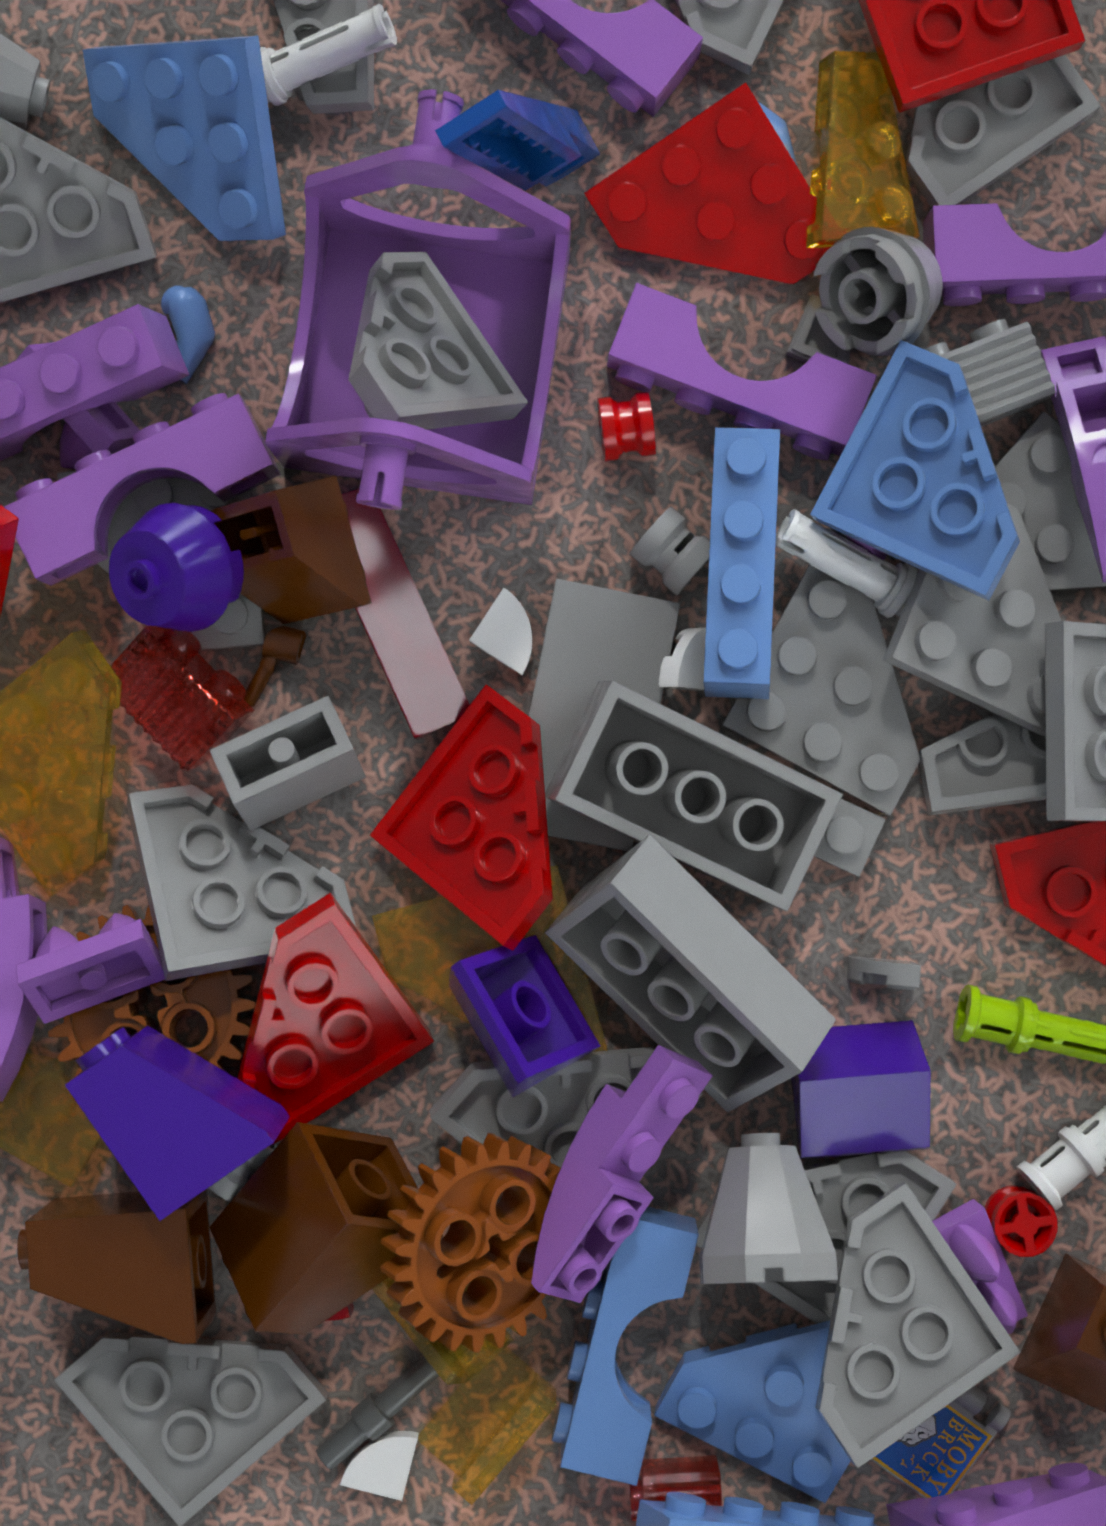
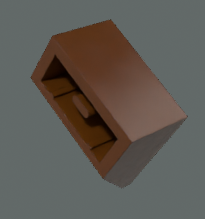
[210,476,372,624]

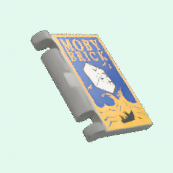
[871,1386,1011,1498]

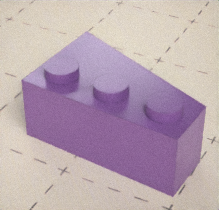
[886,1463,1106,1526]

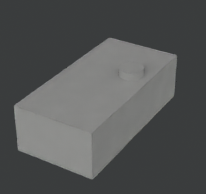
[545,680,843,912]
[545,835,836,1113]

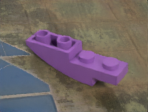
[1041,336,1106,582]
[0,837,47,1102]
[531,1045,713,1303]

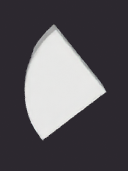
[469,588,532,676]
[658,627,706,691]
[340,1431,419,1501]

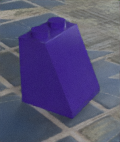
[65,1025,290,1221]

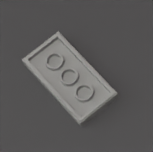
[529,579,680,851]

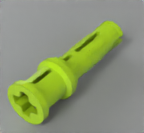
[953,984,1106,1064]

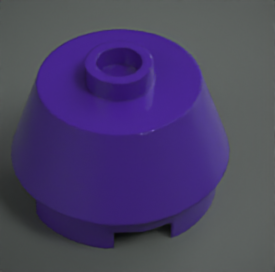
[109,503,244,632]

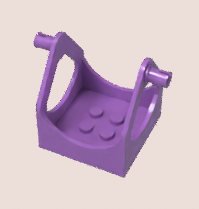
[265,89,571,510]

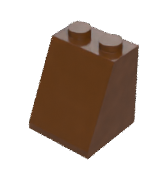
[209,1122,443,1335]
[17,1189,216,1344]
[1013,1253,1106,1413]

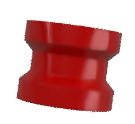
[597,392,656,462]
[984,1185,1058,1257]

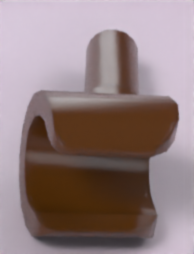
[241,626,306,707]

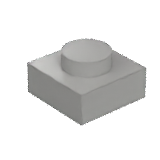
[814,799,886,877]

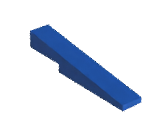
[435,90,600,191]

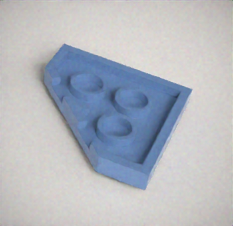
[82,36,286,241]
[810,340,1020,601]
[654,1320,851,1503]

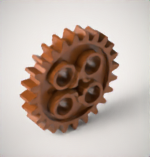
[48,905,256,1077]
[380,1133,561,1353]

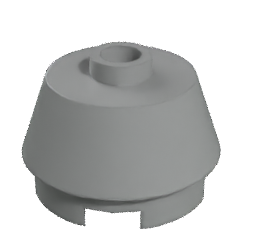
[814,227,943,356]

